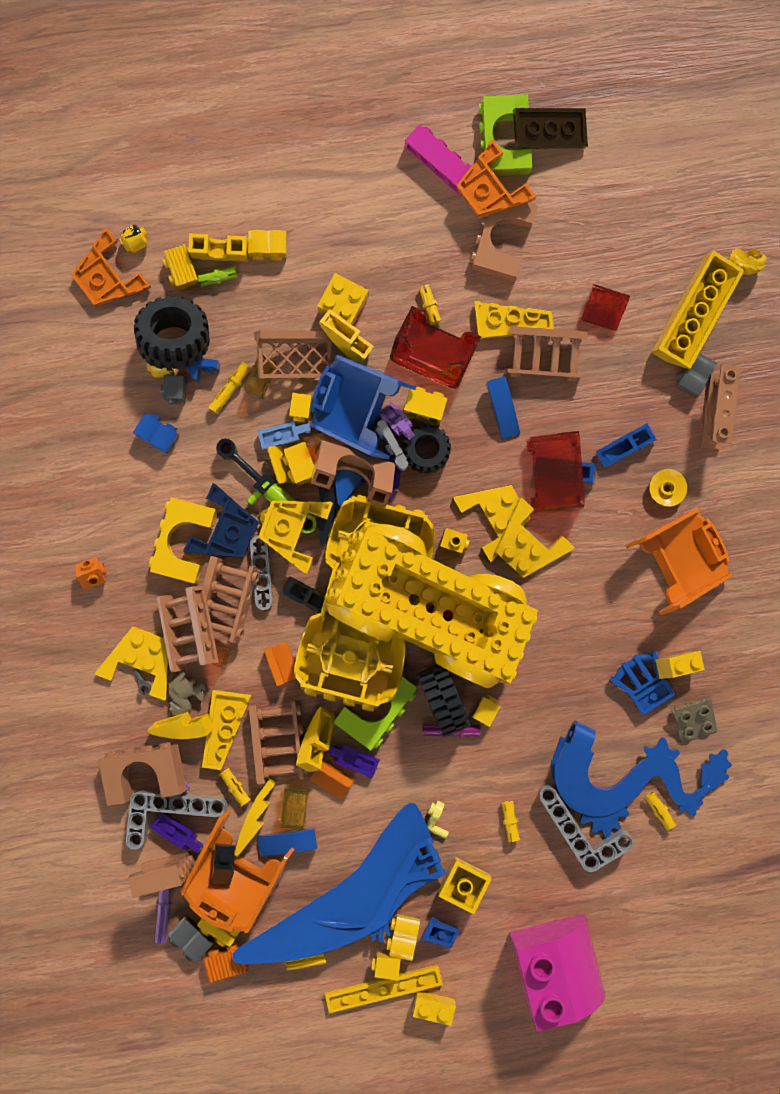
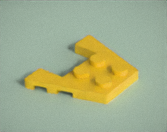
[453,485,531,562]
[495,497,575,578]
[258,500,333,574]
[95,627,169,701]

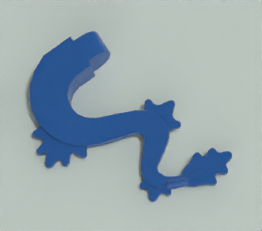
[551,721,732,838]

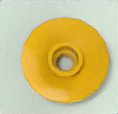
[649,469,687,507]

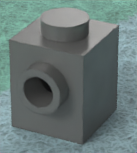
[160,375,186,405]

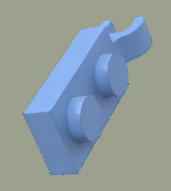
[258,421,312,450]

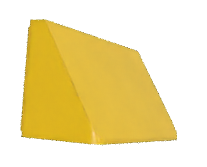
[267,446,292,486]

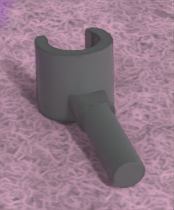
[133,668,151,695]

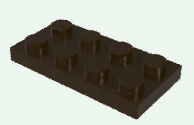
[513,108,588,149]

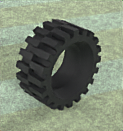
[417,665,471,738]

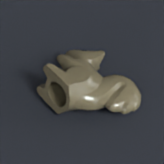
[168,671,205,716]

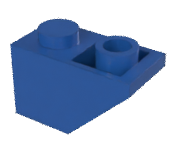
[334,469,365,506]

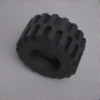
[403,423,451,474]

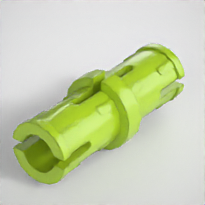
[198,266,238,287]

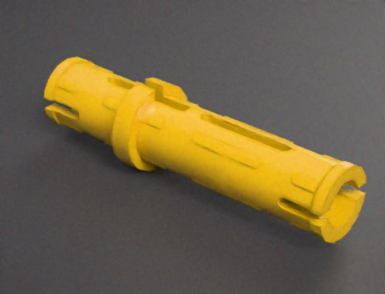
[208,362,251,414]

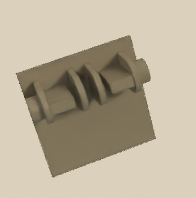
[671,698,717,743]

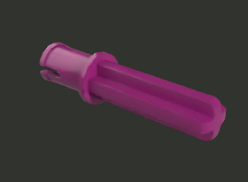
[422,724,480,739]

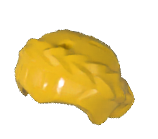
[728,248,767,275]

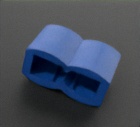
[133,413,179,454]

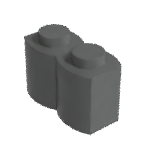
[676,353,717,398]
[168,915,214,962]

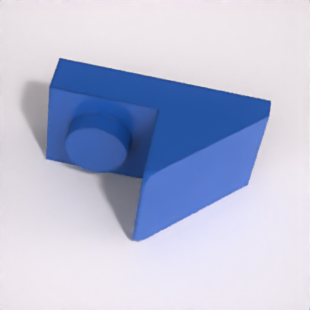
[186,358,221,384]
[422,916,460,948]

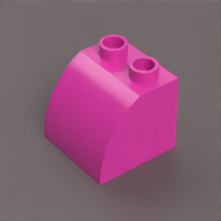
[509,913,605,1032]

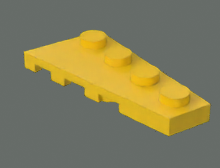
[474,301,554,340]
[202,690,252,770]

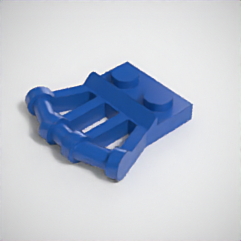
[609,650,675,715]

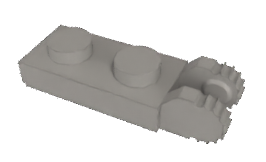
[376,420,408,471]

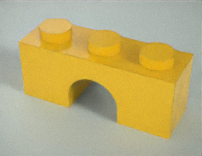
[188,233,248,262]

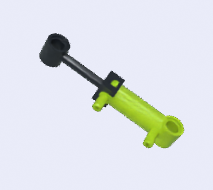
[216,438,317,535]

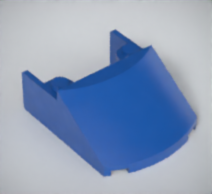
[310,355,416,460]

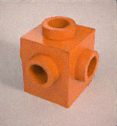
[75,557,107,591]

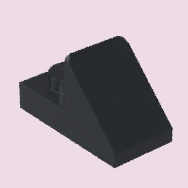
[211,843,235,885]

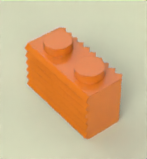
[203,943,249,983]

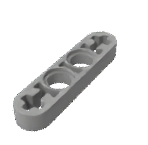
[250,536,273,610]

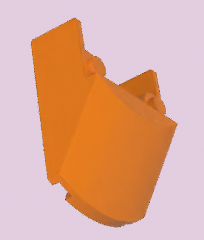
[625,508,732,615]
[180,810,295,933]

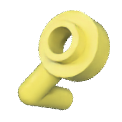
[426,801,449,839]

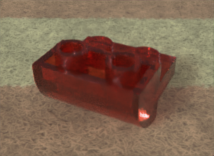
[581,284,630,332]

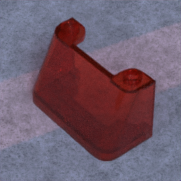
[390,306,482,389]
[526,431,585,513]

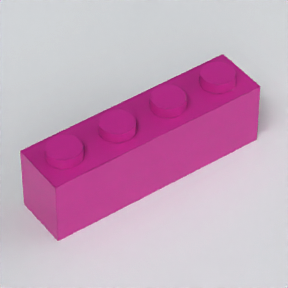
[404,124,472,196]

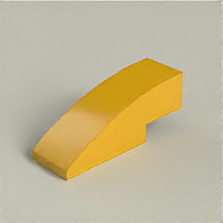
[319,309,374,364]
[296,707,335,772]
[148,712,214,739]

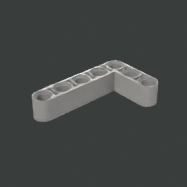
[539,784,633,872]
[126,790,228,850]

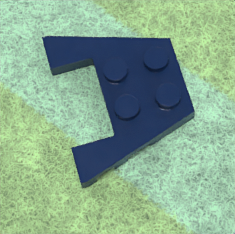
[183,483,259,557]

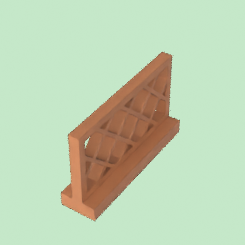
[254,331,332,379]

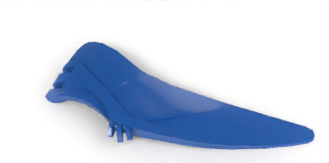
[233,803,447,964]

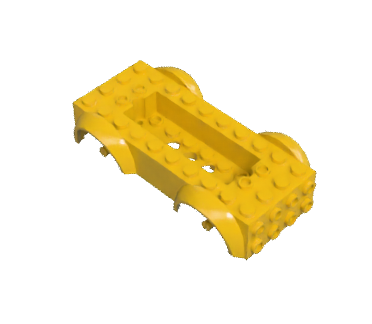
[294,495,435,712]
[325,524,538,688]

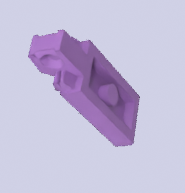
[378,402,415,440]

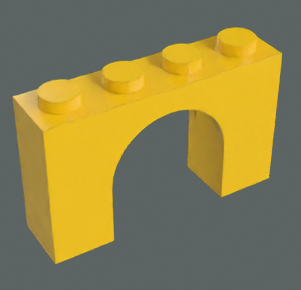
[149,497,218,584]

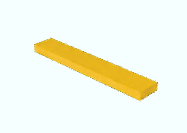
[324,964,443,1014]

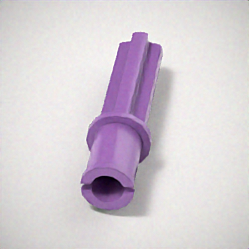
[155,888,172,944]

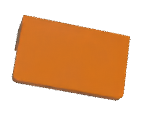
[264,642,296,686]
[310,760,354,799]

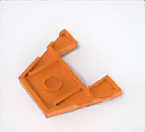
[456,140,536,218]
[71,228,151,307]

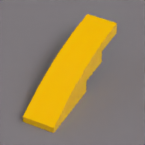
[235,778,276,857]

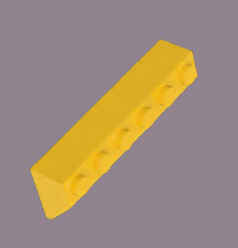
[651,251,745,369]

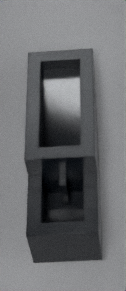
[315,484,335,546]
[280,576,325,613]

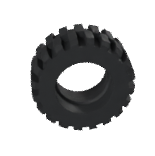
[134,296,210,371]

